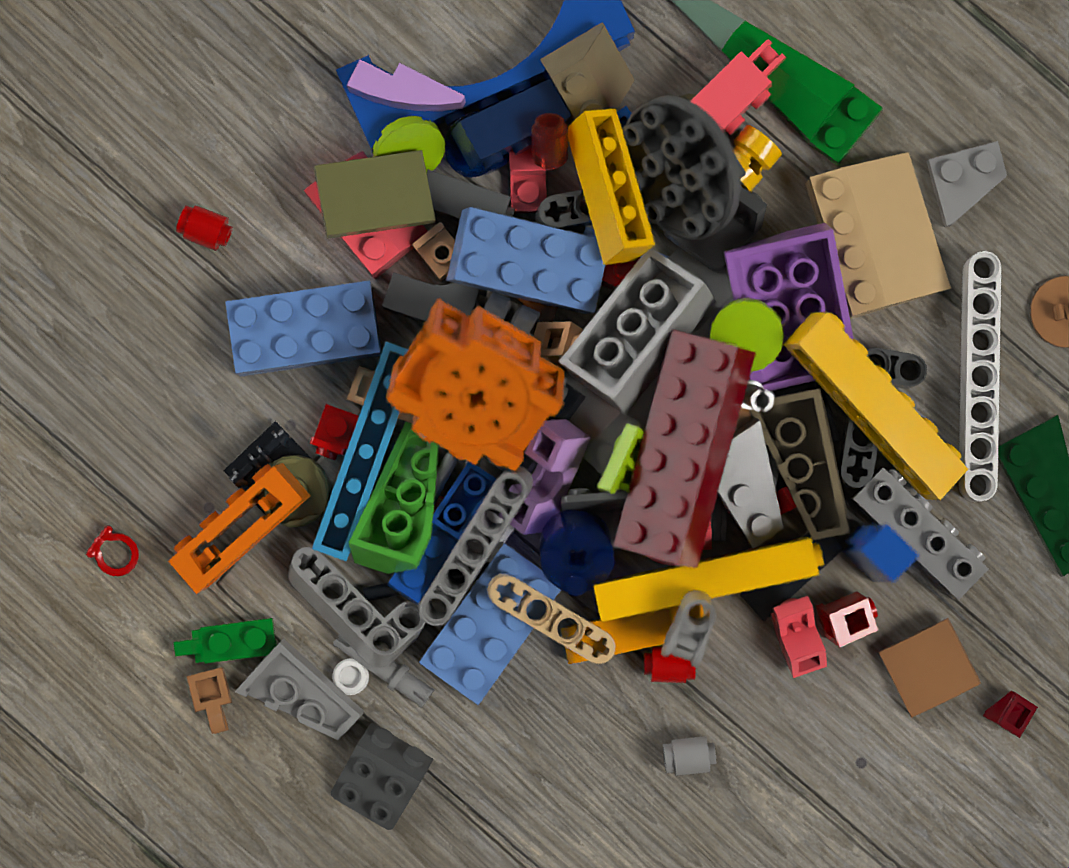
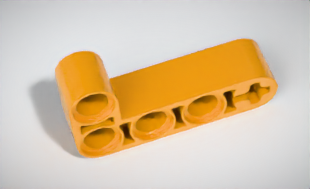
[560,604,705,664]

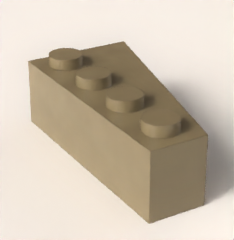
[750,388,851,540]

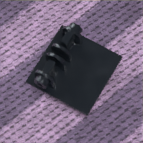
[223,421,312,515]

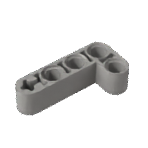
[288,547,425,668]

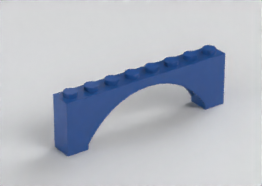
[336,0,635,153]

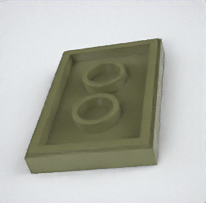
[314,150,435,239]

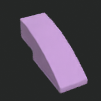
[347,59,466,111]

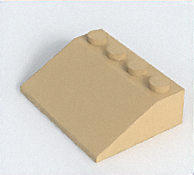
[805,152,951,319]

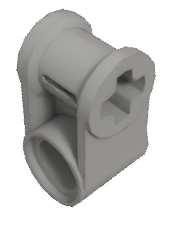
[661,590,716,667]

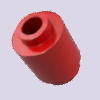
[176,205,233,251]
[644,646,696,683]

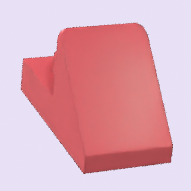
[509,140,547,213]

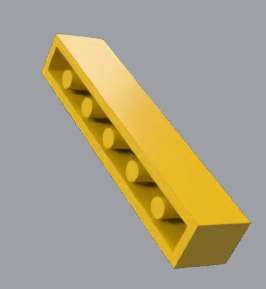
[783,312,968,500]

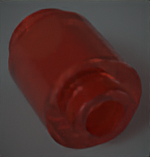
[531,113,568,170]

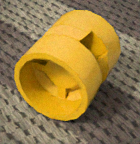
[733,125,782,191]

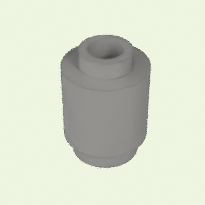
[663,736,717,776]

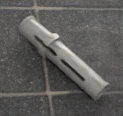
[333,634,435,708]

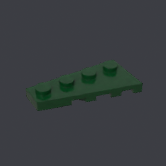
[998,415,1069,576]

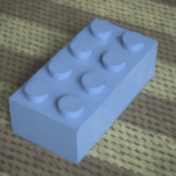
[446,207,605,314]
[225,280,382,377]
[419,543,563,705]

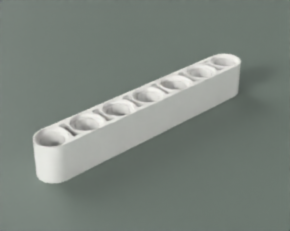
[959,251,1001,502]

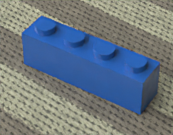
[842,523,920,583]

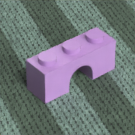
[499,419,591,535]

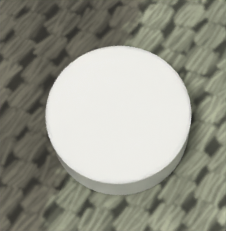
[332,658,369,695]

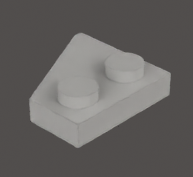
[927,141,1007,227]

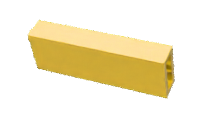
[593,537,824,622]

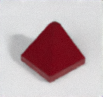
[983,690,1038,738]

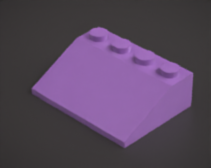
[724,223,854,391]

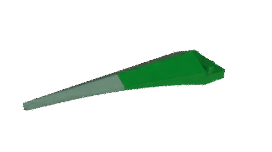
[671,0,883,166]

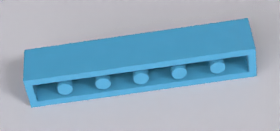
[312,342,408,561]

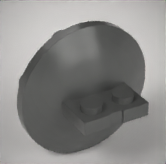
[623,96,747,240]

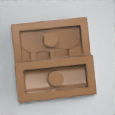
[879,618,981,718]

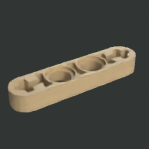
[487,574,616,664]

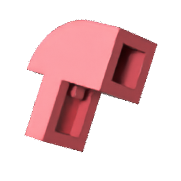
[771,596,827,678]

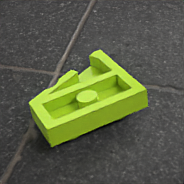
[597,424,644,493]

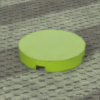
[373,116,445,173]
[710,298,784,372]

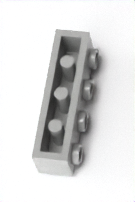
[849,468,989,600]

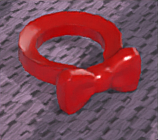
[86,525,139,576]

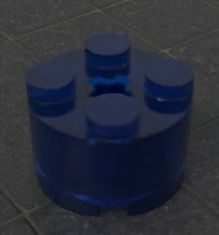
[539,510,615,596]

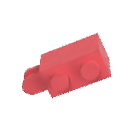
[691,39,786,135]

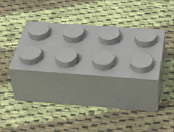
[559,248,716,415]

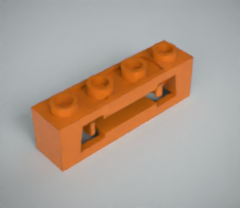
[168,463,311,594]

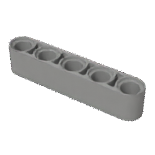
[419,466,533,626]

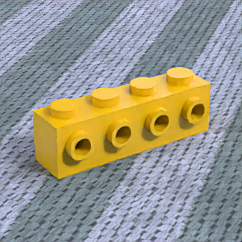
[565,108,655,265]

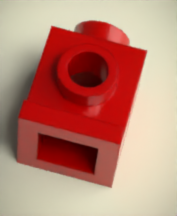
[816,591,878,648]

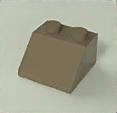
[540,22,635,119]

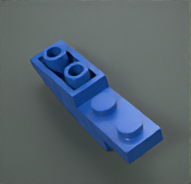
[387,461,497,605]

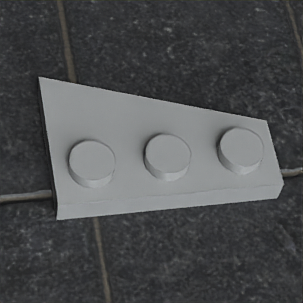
[718,417,784,549]
[235,638,364,740]

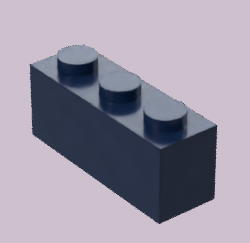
[450,78,571,170]

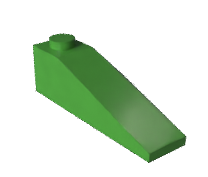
[348,422,439,574]

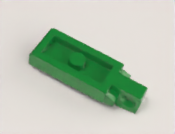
[173,618,277,664]

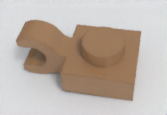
[186,667,232,734]

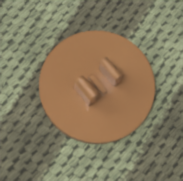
[1030,276,1069,348]

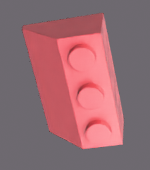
[304,151,428,279]

